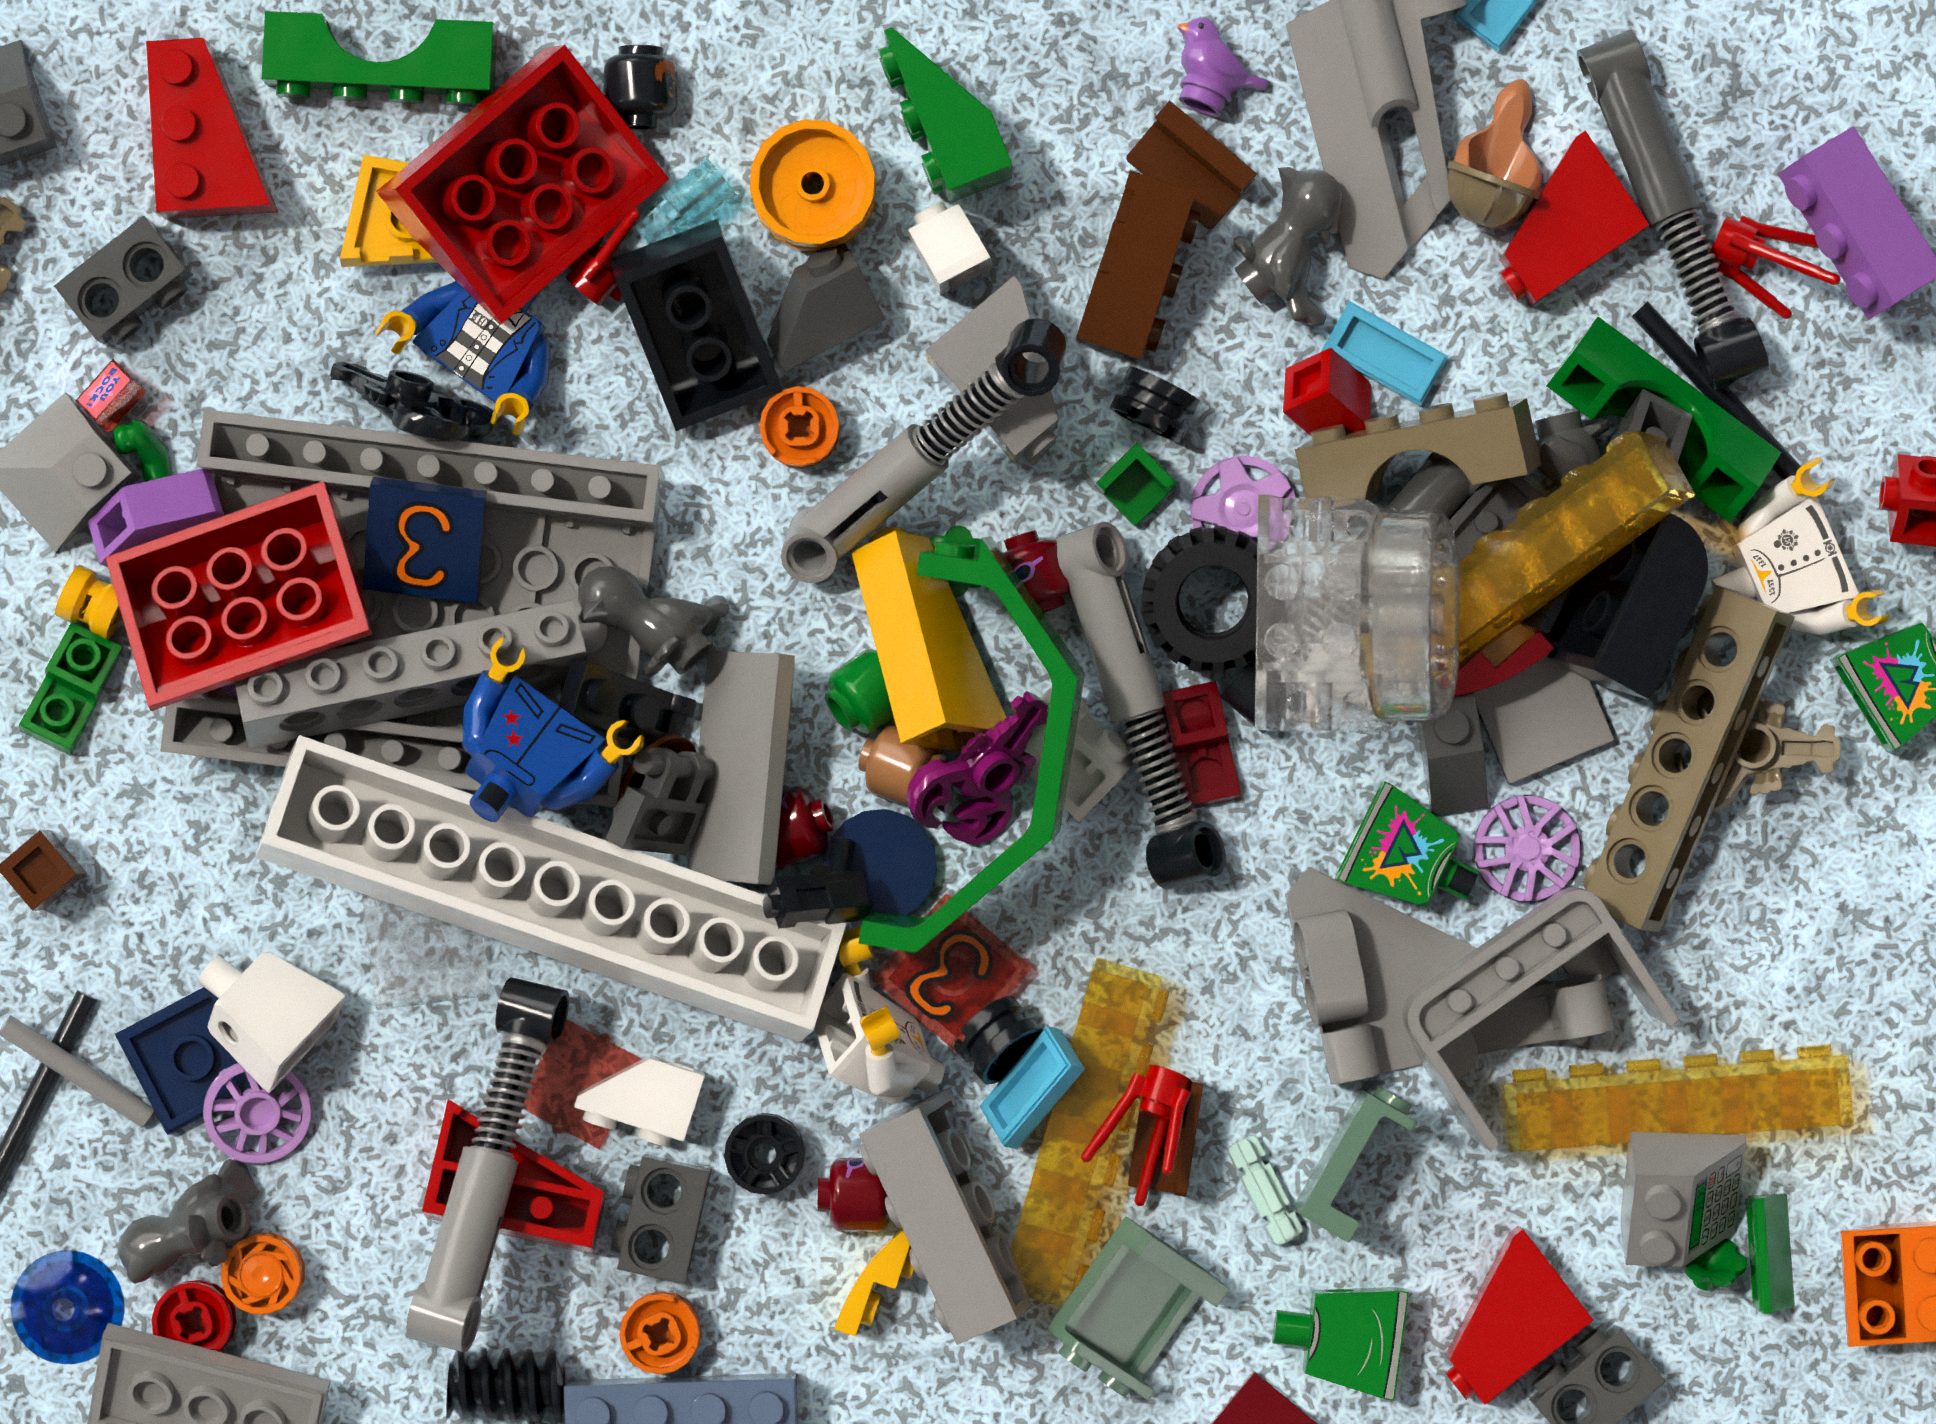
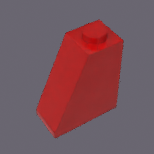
[1498,130,1650,306]
[1445,1226,1594,1405]

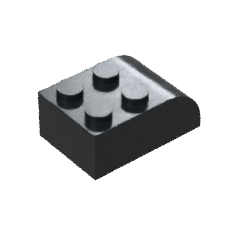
[611,219,783,431]
[1547,503,1708,700]

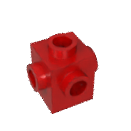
[1879,454,1936,547]

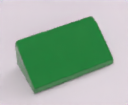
[1745,1193,1795,1314]

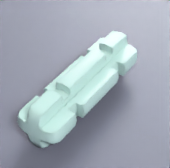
[1228,1135,1303,1245]

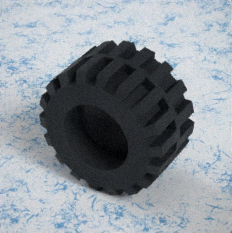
[1141,526,1285,674]

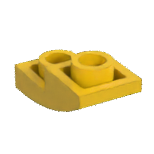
[834,1229,914,1337]

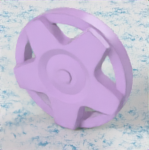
[1190,456,1297,555]

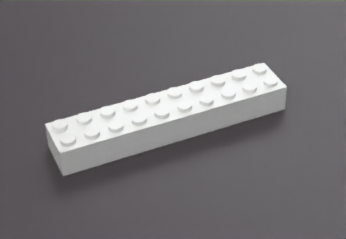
[255,735,846,1043]

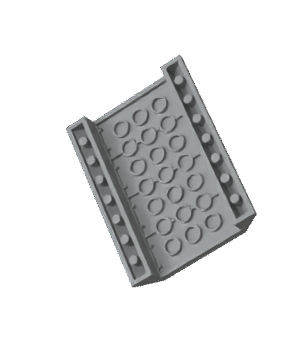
[160,409,661,808]

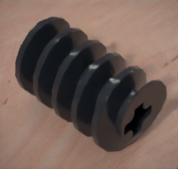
[446,1347,565,1424]

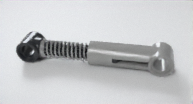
[780,318,1066,583]
[1055,522,1226,890]
[406,977,569,1352]

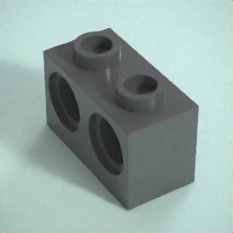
[54,216,193,344]
[610,1154,712,1284]
[1529,1325,1666,1424]

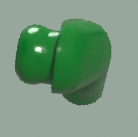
[113,419,172,482]

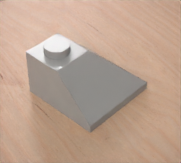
[0,392,141,552]

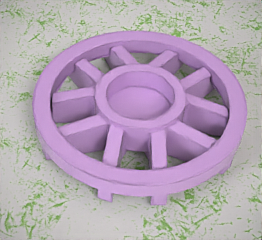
[1473,795,1581,902]
[203,1063,311,1164]

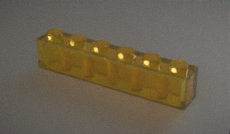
[1371,431,1696,689]
[1011,957,1170,1307]
[1499,1044,1854,1152]

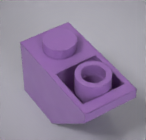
[88,468,224,567]

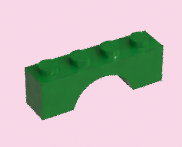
[261,11,498,107]
[1546,316,1781,523]

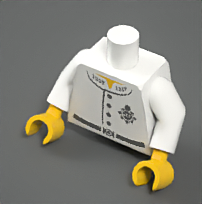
[1711,457,1890,635]
[815,926,945,1104]

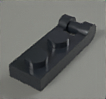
[559,659,697,747]

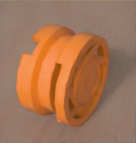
[759,386,840,469]
[221,1233,305,1314]
[619,1291,702,1374]

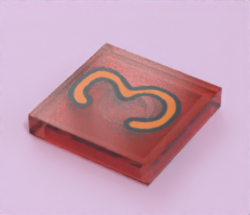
[872,893,1033,1053]

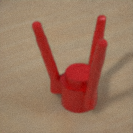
[565,209,640,306]
[1709,215,1841,319]
[1081,1064,1192,1206]

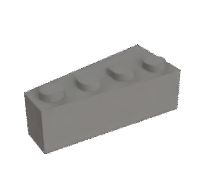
[859,1087,1032,1345]

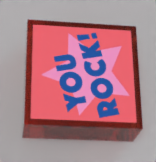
[75,359,147,433]

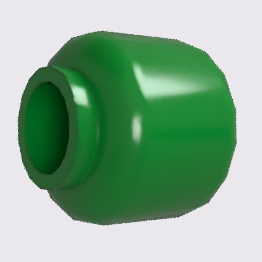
[825,649,894,734]

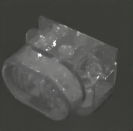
[1255,495,1460,734]

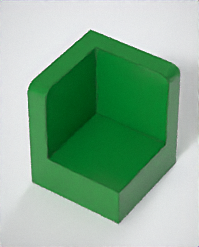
[1095,443,1177,527]

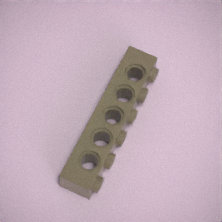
[1583,585,1795,933]

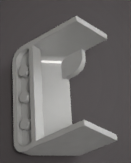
[1403,887,1680,1152]

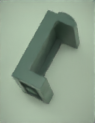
[1293,1086,1418,1243]
[1047,1216,1230,1400]

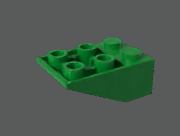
[878,27,1013,204]

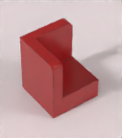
[1283,348,1372,436]

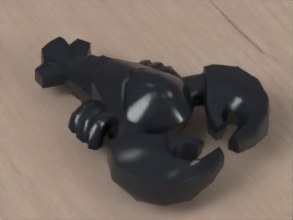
[330,362,494,442]

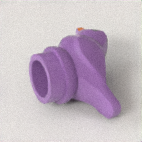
[1177,17,1269,117]

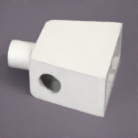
[198,953,346,1093]

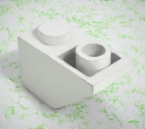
[574,1055,705,1147]

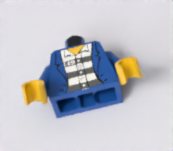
[375,281,551,435]

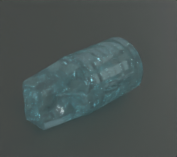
[635,157,738,245]

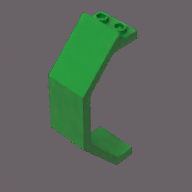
[859,536,1085,953]

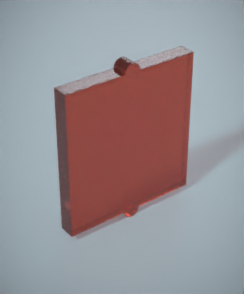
[524,1019,642,1149]

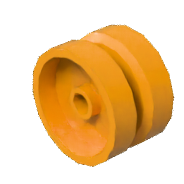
[750,119,876,253]

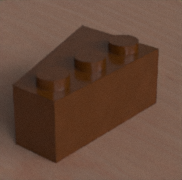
[1076,170,1201,361]

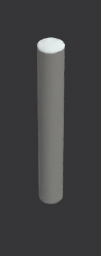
[0,1015,154,1128]

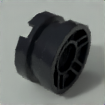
[1109,366,1200,443]
[954,996,1043,1085]
[724,1113,805,1195]

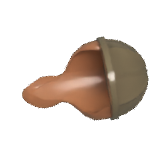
[1447,79,1543,229]

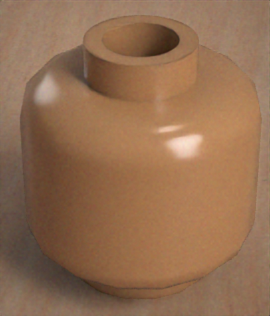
[858,725,947,806]

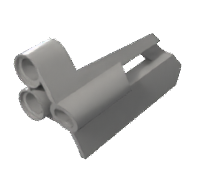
[1286,0,1467,279]

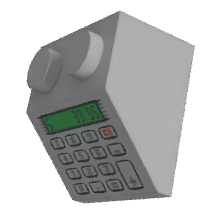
[1620,1132,1746,1267]

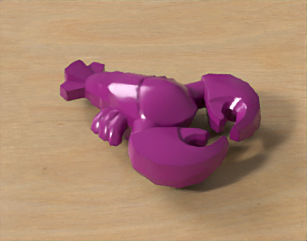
[906,691,1049,845]

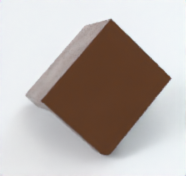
[0,830,87,911]

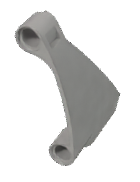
[1285,867,1613,1084]

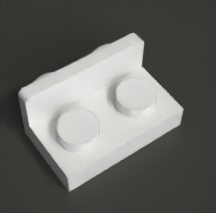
[1024,686,1135,822]

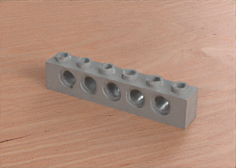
[234,600,587,749]

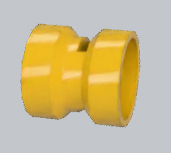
[55,564,122,640]

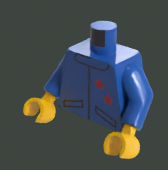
[462,637,644,822]

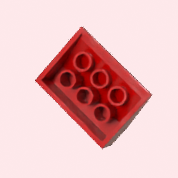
[376,44,669,324]
[105,481,372,711]

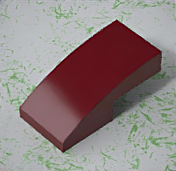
[1433,631,1555,699]
[1162,681,1241,810]

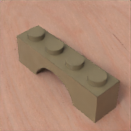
[1295,392,1542,516]

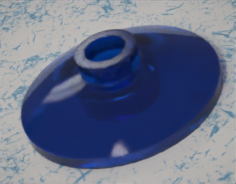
[11,1250,124,1364]

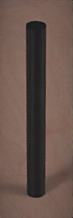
[1631,301,1801,480]
[0,990,98,1194]

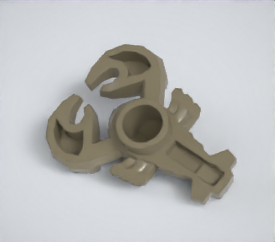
[1674,690,1841,812]

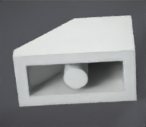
[908,202,990,296]

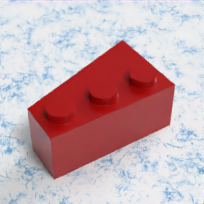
[146,38,278,219]
[422,1099,606,1254]

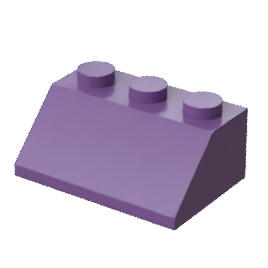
[1777,126,1936,320]

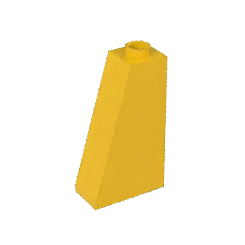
[851,527,1006,752]

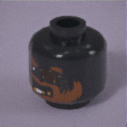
[603,45,678,130]

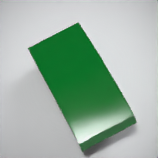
[19,622,123,756]

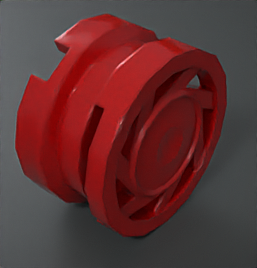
[151,1280,237,1352]

